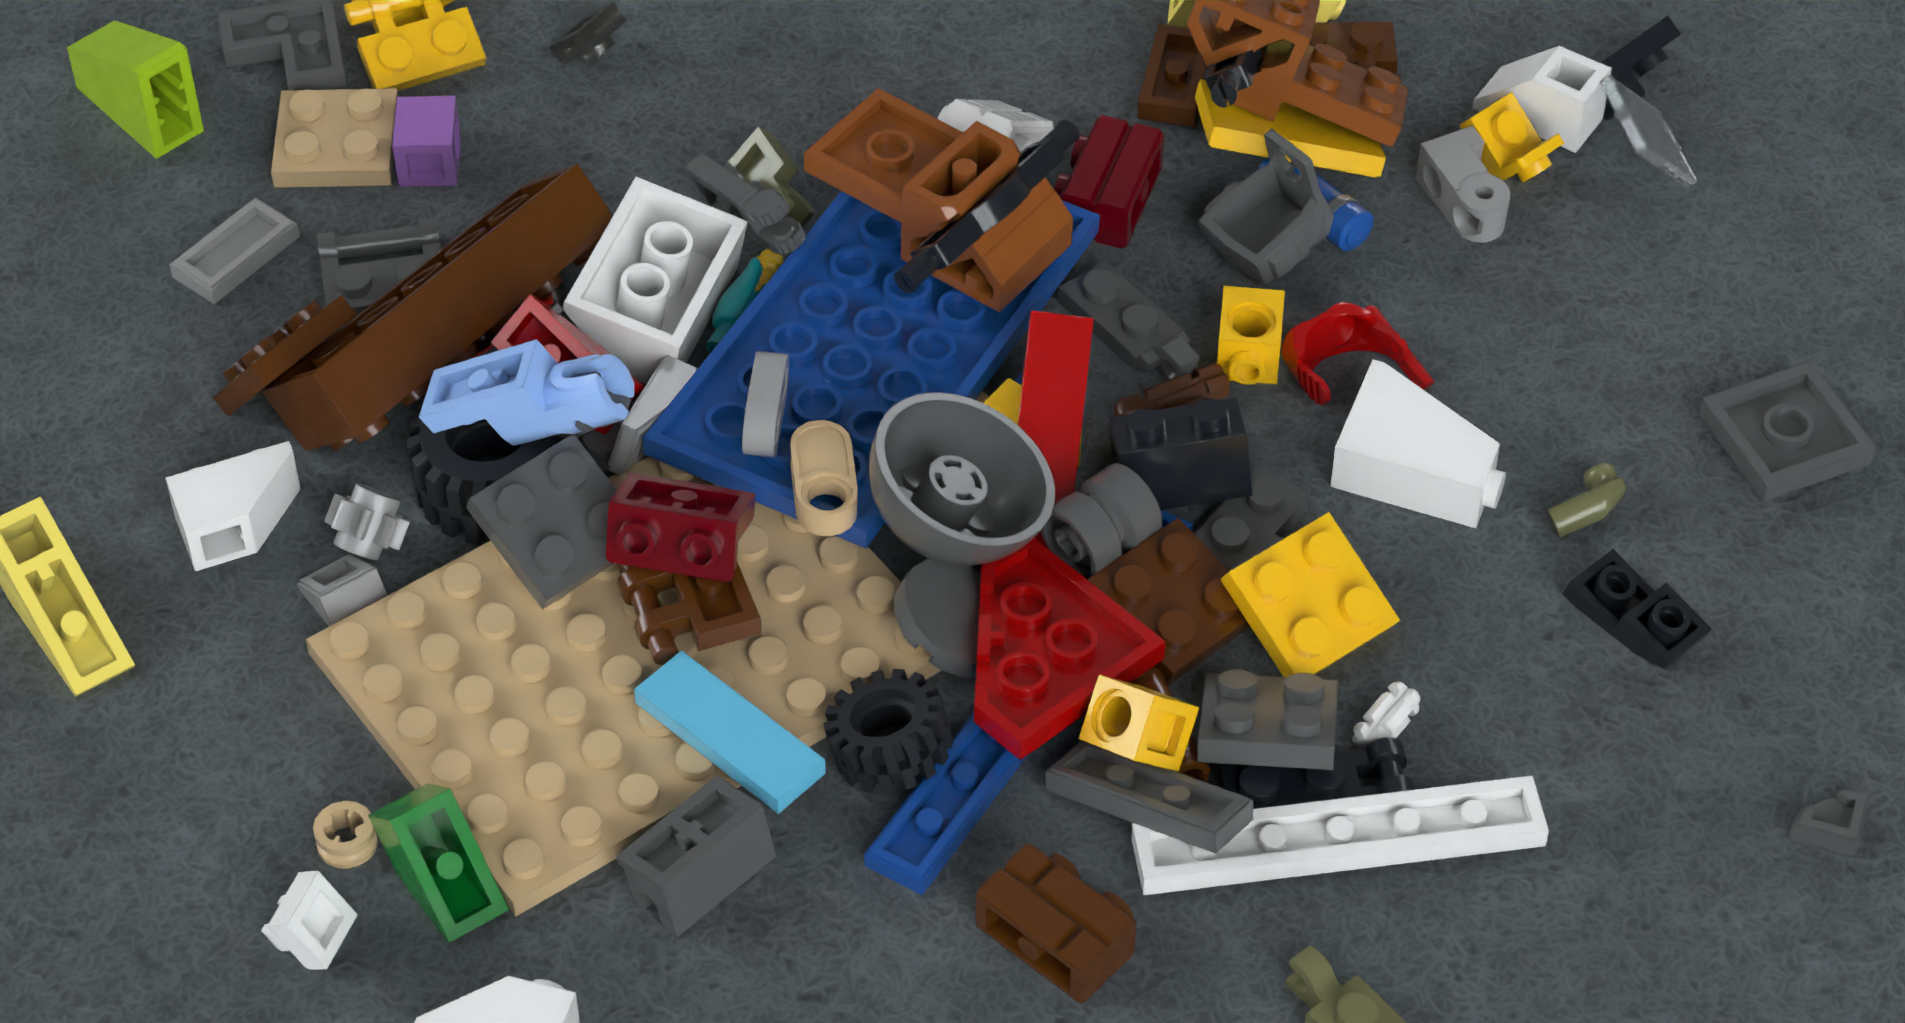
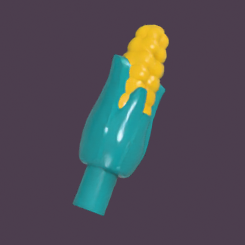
[706,248,784,354]

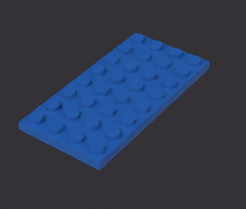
[643,191,1100,549]

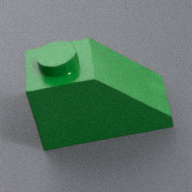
[368,783,509,943]

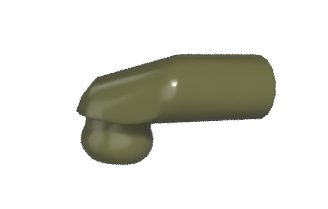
[1546,462,1626,538]

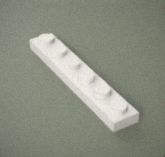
[1131,775,1549,895]

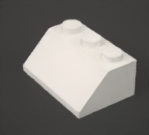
[563,177,748,384]

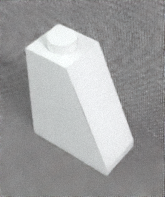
[1331,359,1506,528]

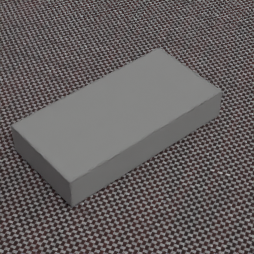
[169,197,300,304]

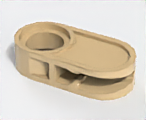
[790,420,858,536]

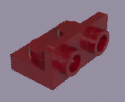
[605,473,756,582]

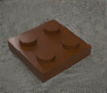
[213,295,357,416]
[1087,518,1251,685]

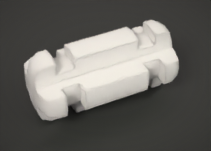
[1352,682,1421,748]

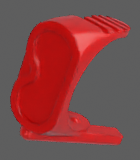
[1282,301,1435,406]

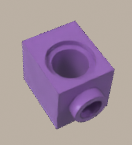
[392,96,461,187]

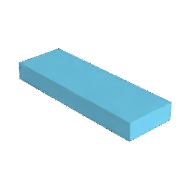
[634,650,826,814]

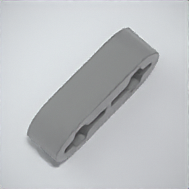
[742,351,789,458]

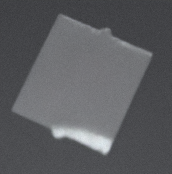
[1600,75,1698,187]

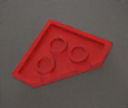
[974,538,1166,760]

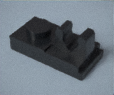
[1601,16,1681,121]

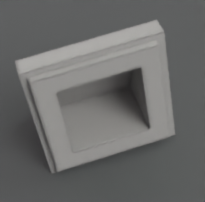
[296,554,388,627]

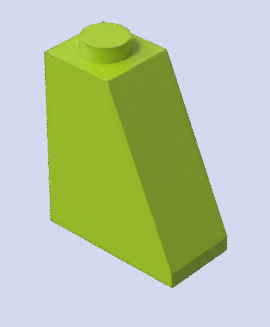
[67,20,204,159]

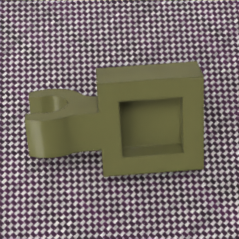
[728,127,815,228]
[1285,945,1406,1023]

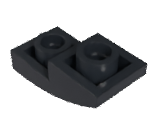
[1562,549,1712,669]

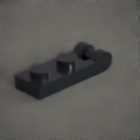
[1218,737,1415,809]

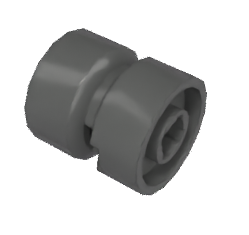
[1041,463,1162,579]

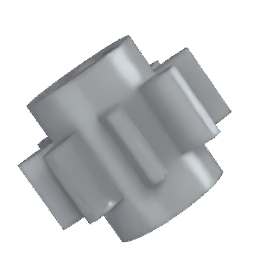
[324,483,410,560]

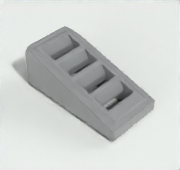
[608,355,698,475]

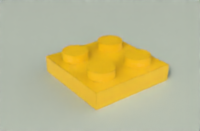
[1220,512,1401,677]

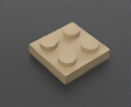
[271,88,398,188]

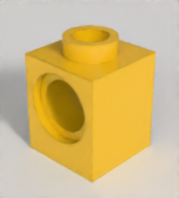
[1217,286,1285,385]
[1078,675,1199,772]

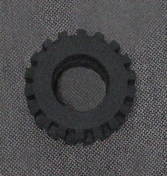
[407,404,563,544]

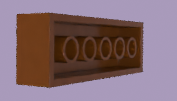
[262,164,613,451]

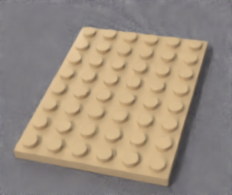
[306,456,941,917]

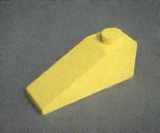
[0,496,135,697]

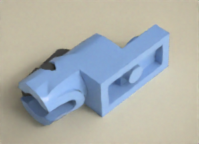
[419,339,634,446]

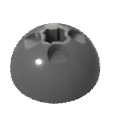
[869,392,1055,566]

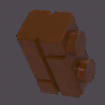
[976,843,1137,1004]

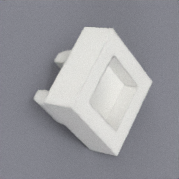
[261,871,358,970]

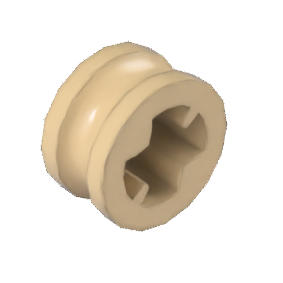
[313,801,378,869]

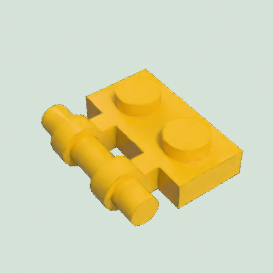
[344,0,486,91]

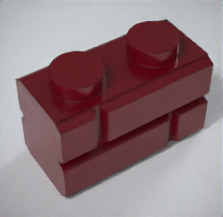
[1054,115,1164,249]

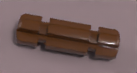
[1113,363,1230,417]

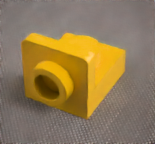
[1459,92,1564,183]

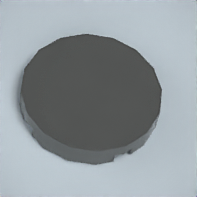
[894,559,981,678]

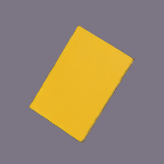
[1195,79,1386,178]

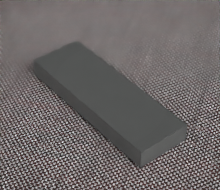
[1045,740,1253,854]

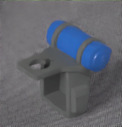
[1199,129,1374,285]

